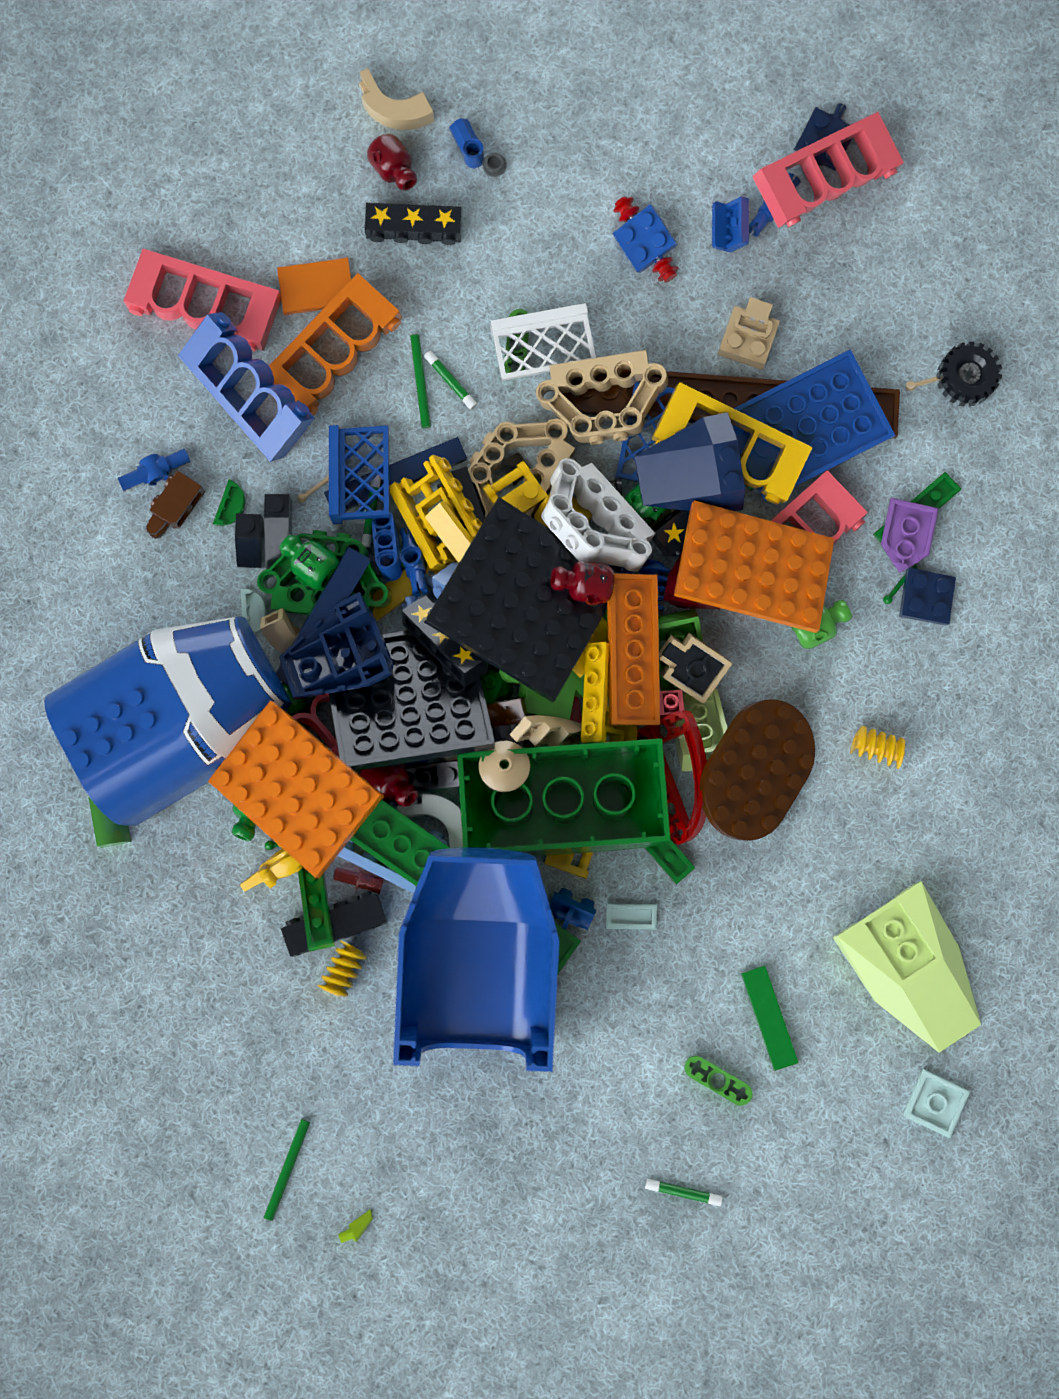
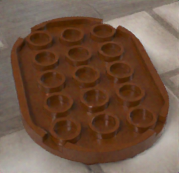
[700,699,815,841]

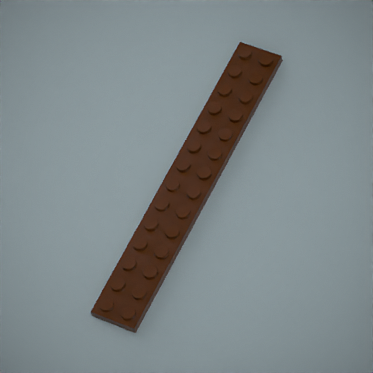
[562,370,900,439]

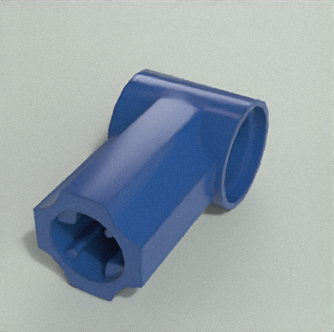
[449,118,485,169]

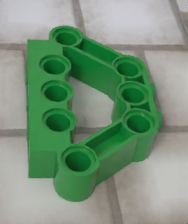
[257,530,392,615]

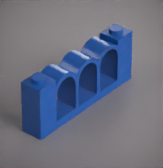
[178,312,315,462]

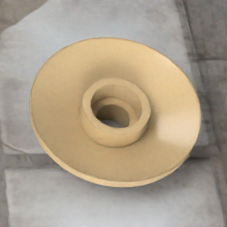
[479,741,530,792]

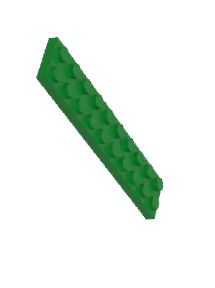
[350,799,581,975]

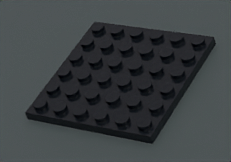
[424,497,620,703]
[329,630,495,771]

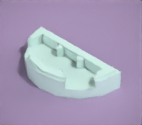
[240,588,267,634]

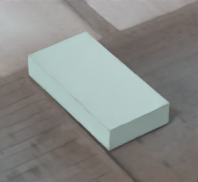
[606,903,657,930]

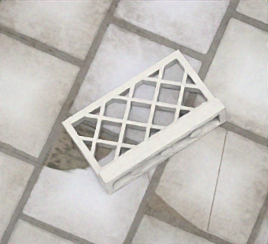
[490,303,596,381]

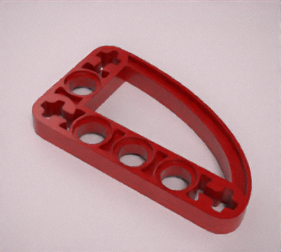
[637,710,707,845]

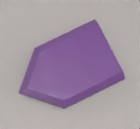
[881,498,939,573]

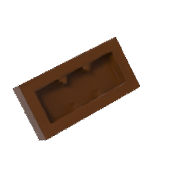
[486,697,528,727]

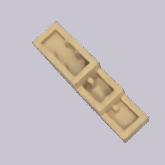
[510,715,582,747]

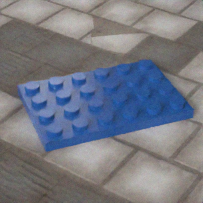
[732,349,895,503]

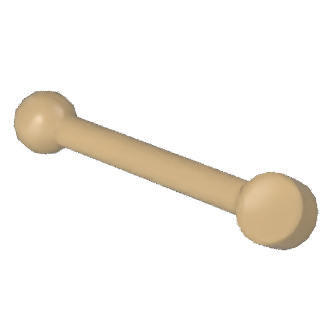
[906,376,940,391]
[297,476,329,503]

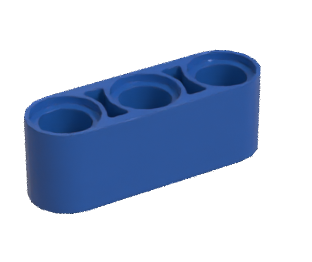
[371,509,403,581]

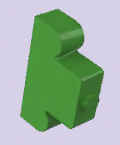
[499,670,584,720]

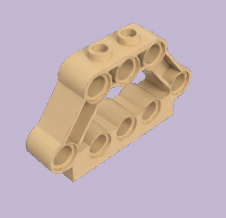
[536,350,668,445]
[468,418,575,518]

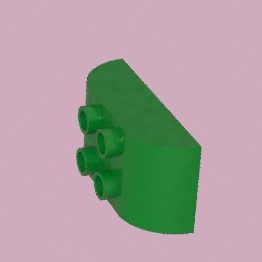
[457,739,670,857]

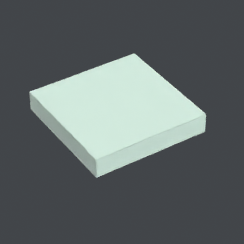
[902,1069,970,1138]

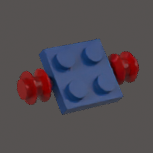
[612,196,679,283]

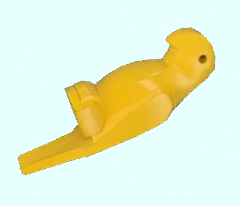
[240,849,303,892]

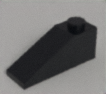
[264,494,292,569]

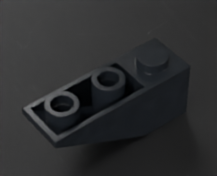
[406,760,459,790]

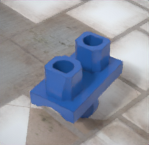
[550,888,597,930]

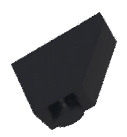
[235,513,264,568]

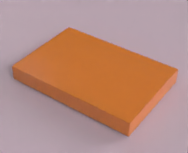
[277,257,352,315]

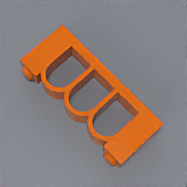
[269,273,402,416]

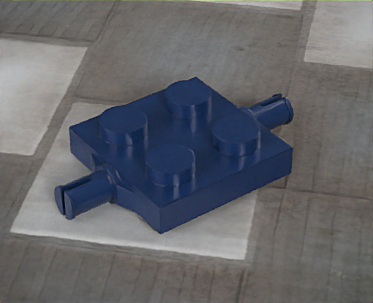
[794,103,852,171]

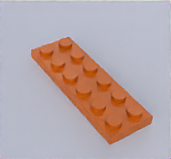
[607,573,660,726]

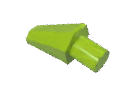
[338,1209,373,1243]

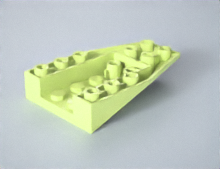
[833,881,981,1053]

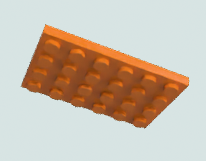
[674,501,834,633]
[208,700,384,879]

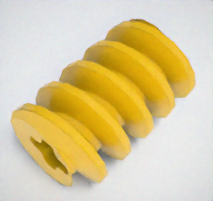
[850,725,906,769]
[317,940,367,997]

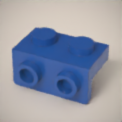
[712,196,749,252]

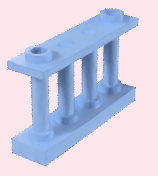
[338,829,448,894]

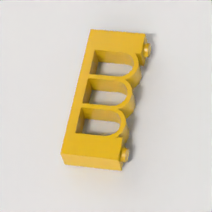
[651,382,813,504]

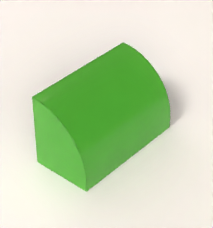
[88,797,131,848]

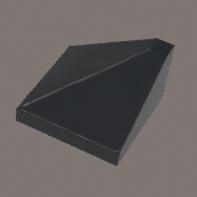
[500,452,531,486]

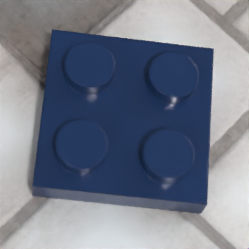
[899,568,956,626]

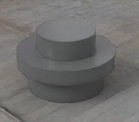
[483,153,506,177]

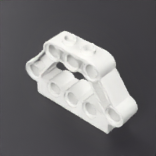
[542,458,655,571]

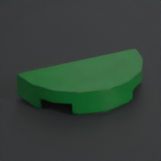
[212,479,246,526]

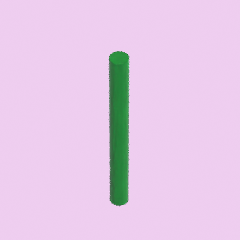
[410,334,431,429]
[263,1119,310,1221]

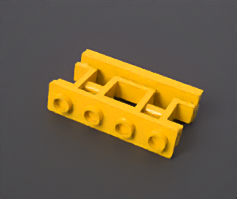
[390,455,482,571]
[581,642,638,743]

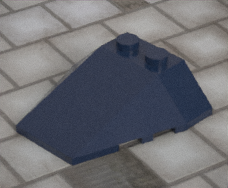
[634,412,745,511]
[279,592,394,699]

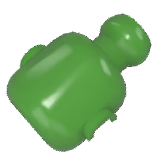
[791,600,853,649]

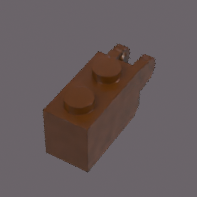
[146,470,205,539]

